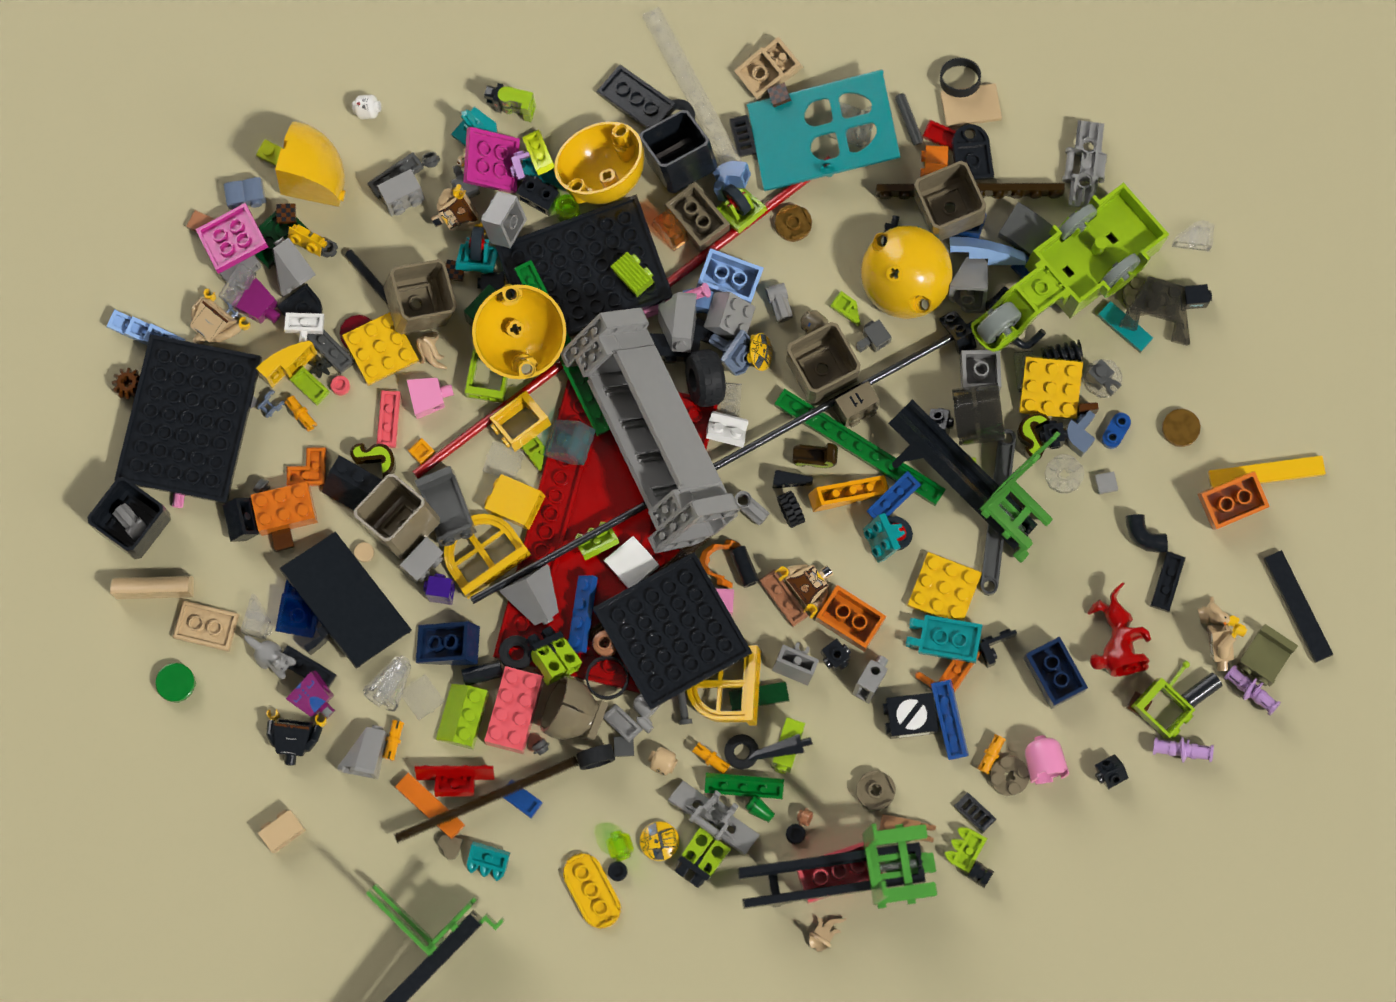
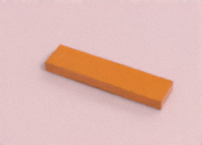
[395,773,465,840]

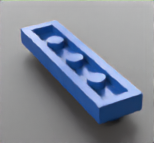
[568,575,598,653]
[931,679,969,760]

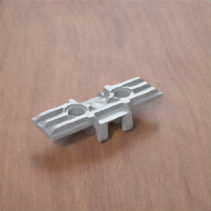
[1062,120,1107,208]
[668,781,759,856]

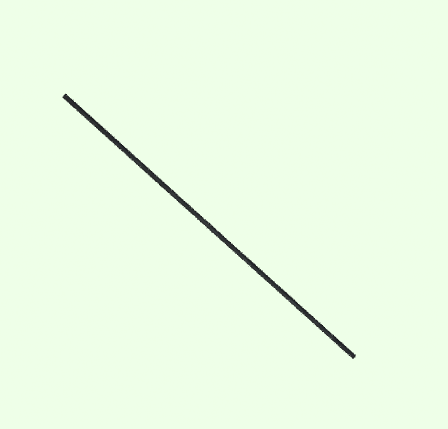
[470,318,978,604]

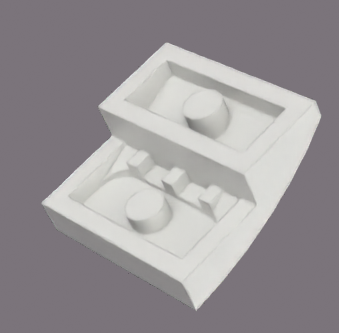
[604,536,660,588]

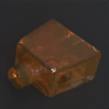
[652,208,688,251]

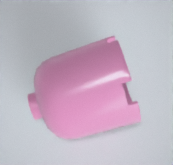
[1025,735,1069,784]

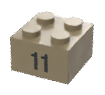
[834,381,880,428]

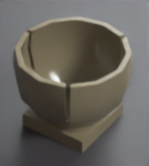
[540,676,609,740]

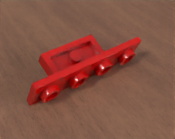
[415,765,495,797]

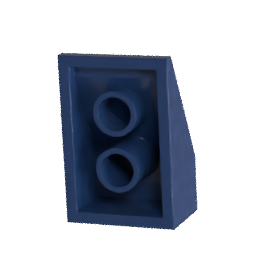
[416,621,480,665]

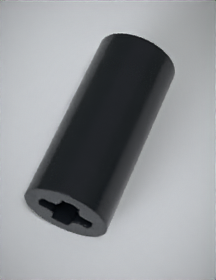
[729,546,760,588]
[461,660,503,686]
[1181,672,1223,708]

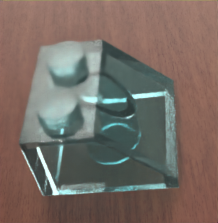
[543,420,596,465]

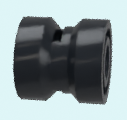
[967,861,994,888]

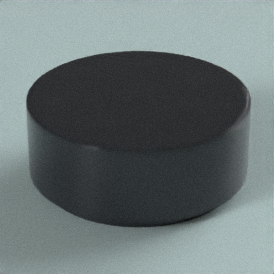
[786,824,806,844]
[608,861,628,882]

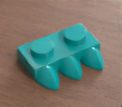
[467,841,511,881]

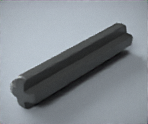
[895,93,923,146]

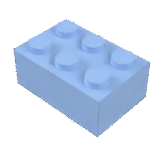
[696,248,763,304]

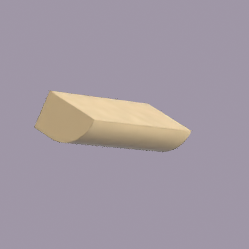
[110,576,194,599]

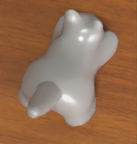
[244,635,296,679]

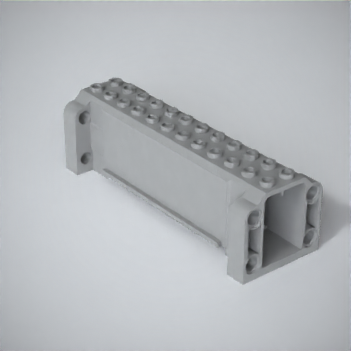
[560,308,740,553]

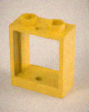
[490,391,551,452]

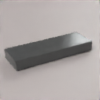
[367,152,424,199]
[307,329,355,374]

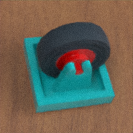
[456,227,498,273]
[863,513,913,563]

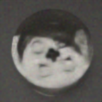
[952,383,1005,446]

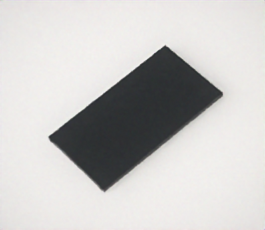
[279,531,412,669]

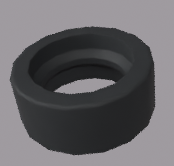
[576,744,615,770]

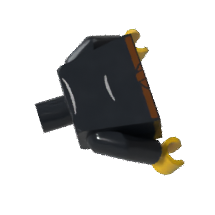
[266,709,327,766]

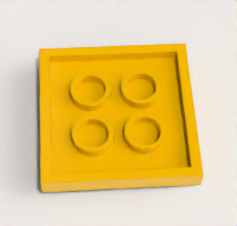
[342,312,419,386]
[1019,356,1083,419]
[907,552,982,621]

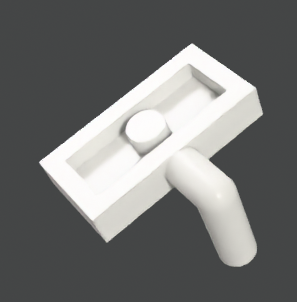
[284,313,325,343]

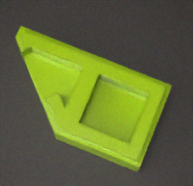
[830,291,860,327]
[521,436,545,472]

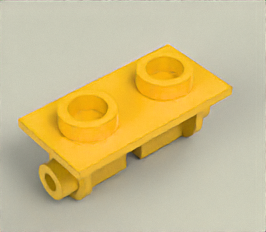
[288,224,327,257]

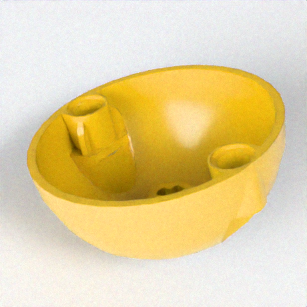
[554,122,644,204]
[861,226,952,319]
[472,284,566,379]

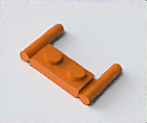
[915,650,982,693]

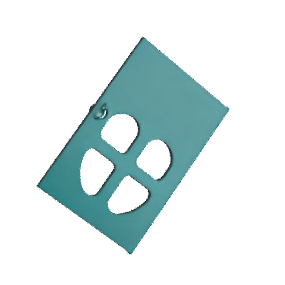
[747,69,901,191]

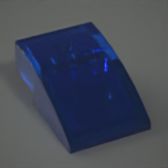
[275,579,319,638]

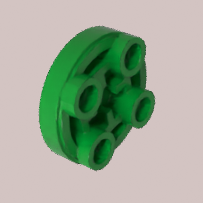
[155,663,196,703]

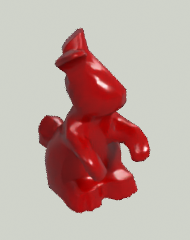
[1088,582,1151,677]

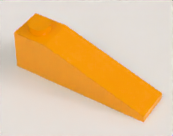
[808,475,888,512]

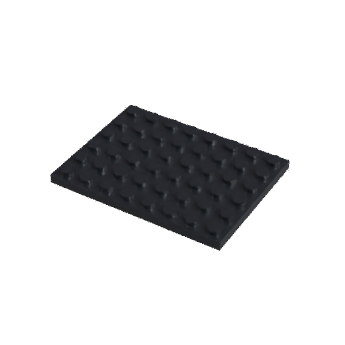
[496,194,673,337]
[114,334,262,504]

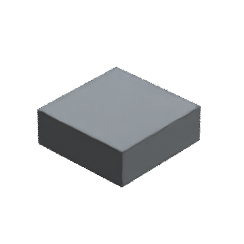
[1095,472,1118,495]

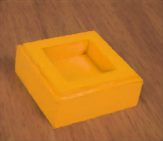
[408,438,435,464]

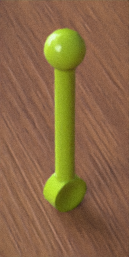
[1162,661,1190,695]

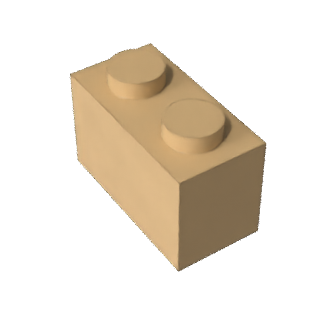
[258,810,306,854]

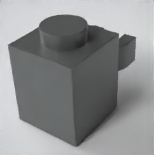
[451,165,480,199]
[856,320,892,353]
[1085,359,1122,396]

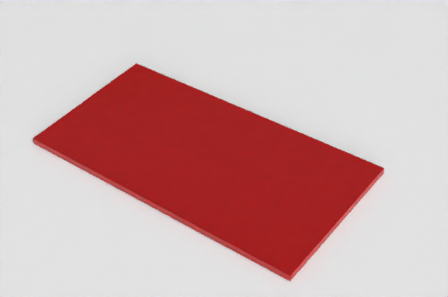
[493,378,718,694]

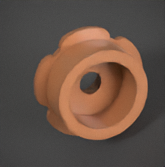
[797,807,813,827]

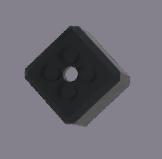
[640,110,717,193]
[87,477,171,559]

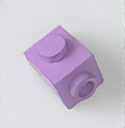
[510,150,530,181]

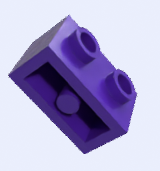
[423,574,456,605]

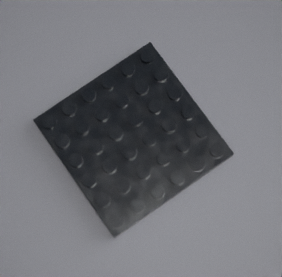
[593,552,752,711]

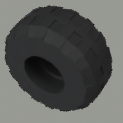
[685,349,726,407]

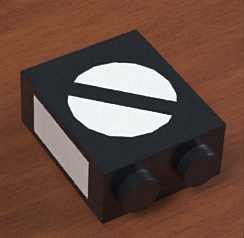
[882,692,938,739]

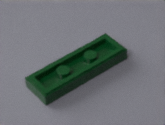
[729,682,789,711]

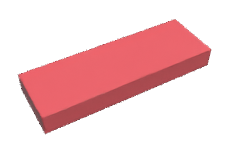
[377,390,401,448]

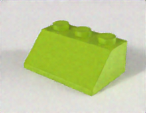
[436,684,489,750]

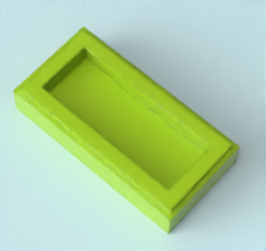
[289,366,330,406]

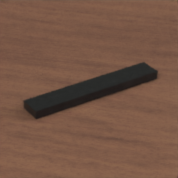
[1263,550,1334,663]

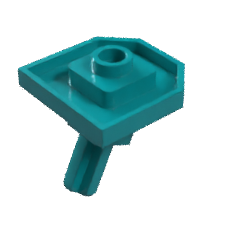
[451,106,497,147]

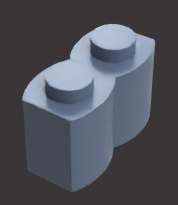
[224,177,266,210]

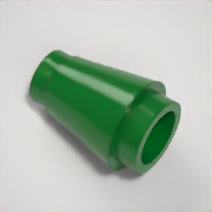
[745,796,775,823]

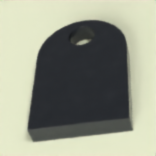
[951,124,994,180]

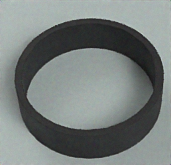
[940,58,981,98]
[586,656,629,700]

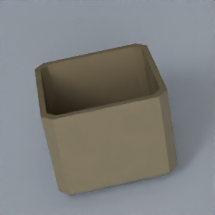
[914,161,986,241]
[383,259,457,334]
[786,322,861,403]
[354,474,440,560]

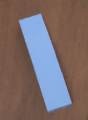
[949,237,1026,265]
[106,309,185,345]

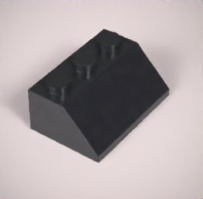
[322,455,382,511]

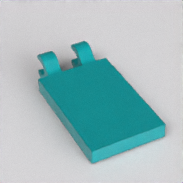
[906,615,983,663]

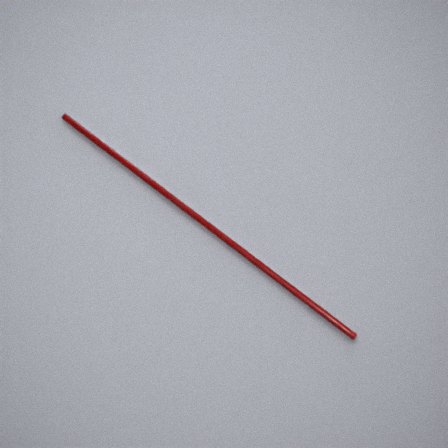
[412,156,832,479]

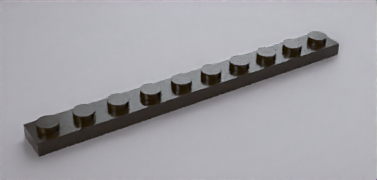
[876,183,1065,199]

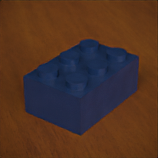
[1023,636,1088,709]

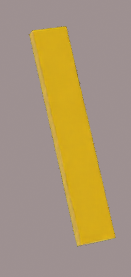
[1208,456,1326,488]

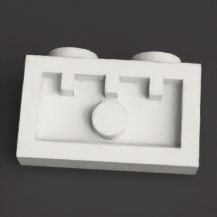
[706,411,748,447]

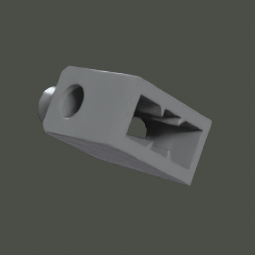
[852,655,888,704]

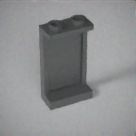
[415,466,477,547]

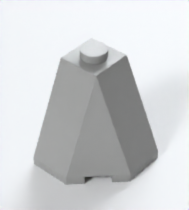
[272,237,316,297]
[948,254,988,313]
[658,292,697,353]
[500,564,559,625]
[338,725,388,779]

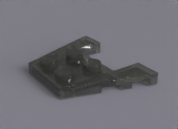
[1119,276,1190,346]

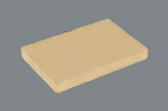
[940,83,1002,128]
[173,601,240,652]

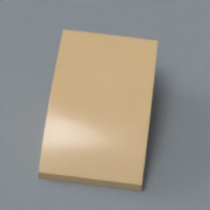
[734,37,803,99]

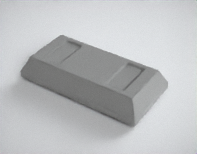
[603,704,643,742]

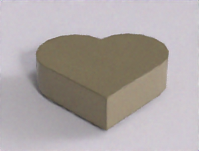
[438,835,463,860]

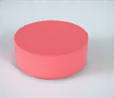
[330,376,350,396]

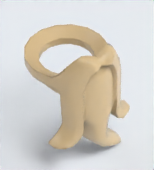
[416,332,447,370]
[809,917,846,952]

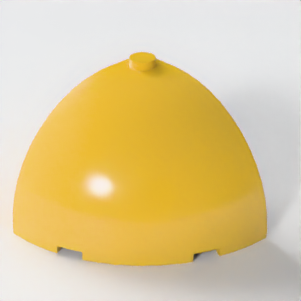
[275,121,346,207]

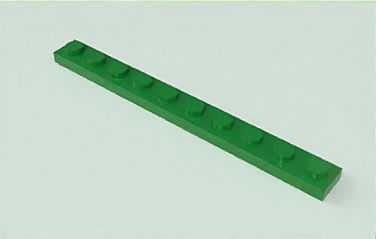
[514,260,610,436]
[774,388,946,506]

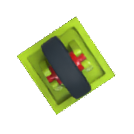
[716,184,767,234]

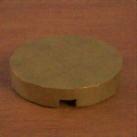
[775,204,812,242]
[1162,409,1201,447]

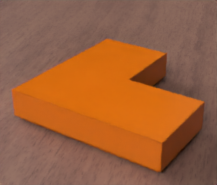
[287,448,326,486]

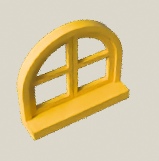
[444,514,531,599]
[687,645,761,726]

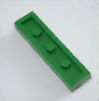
[704,773,784,799]

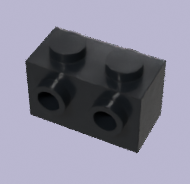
[516,174,560,216]
[222,498,259,542]

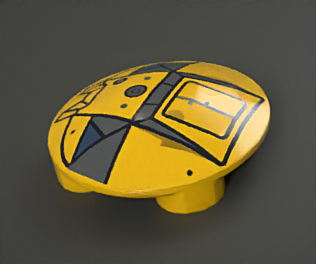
[747,333,773,371]
[640,821,679,861]

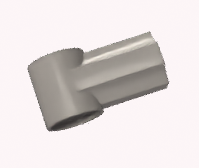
[765,282,793,322]
[735,491,770,526]
[113,503,148,542]

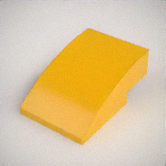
[256,341,318,388]

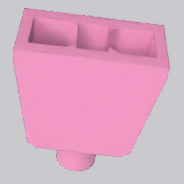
[407,378,454,419]

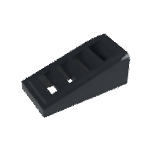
[729,115,757,158]
[772,470,813,488]
[954,792,996,834]

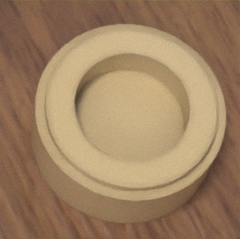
[354,542,374,563]

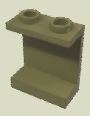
[1237,624,1298,687]

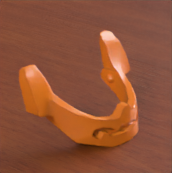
[700,539,741,588]

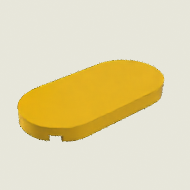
[563,853,621,929]

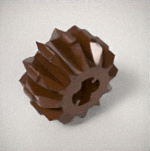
[112,368,140,400]

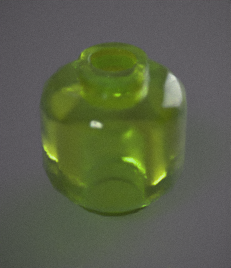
[606,830,634,861]

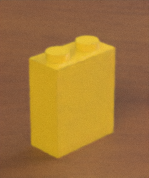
[484,474,545,530]

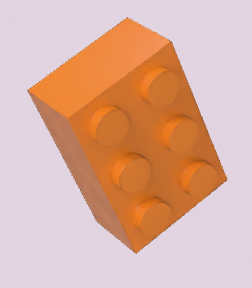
[1197,471,1270,529]
[251,481,318,536]
[815,585,886,652]

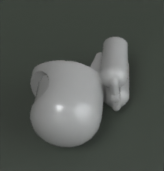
[633,694,662,733]

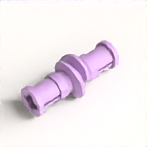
[1224,665,1281,716]
[1153,737,1214,763]

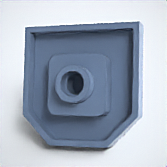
[709,329,751,376]

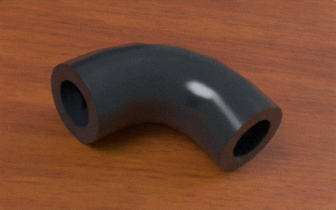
[1126,514,1168,553]

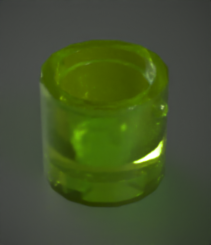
[555,194,580,222]

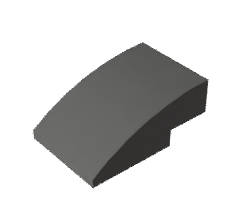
[998,202,1053,257]

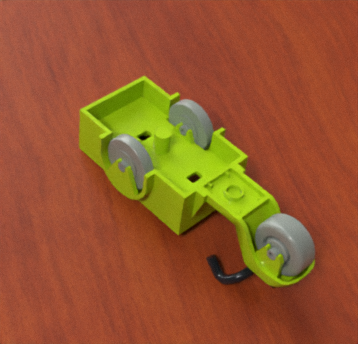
[971,182,1170,352]

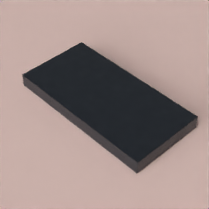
[597,64,677,129]

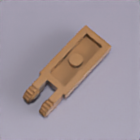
[879,814,936,843]

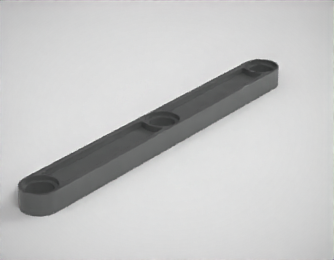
[980,429,1016,596]

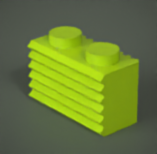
[611,252,654,297]

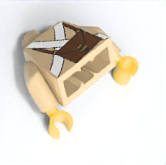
[1207,615,1247,671]

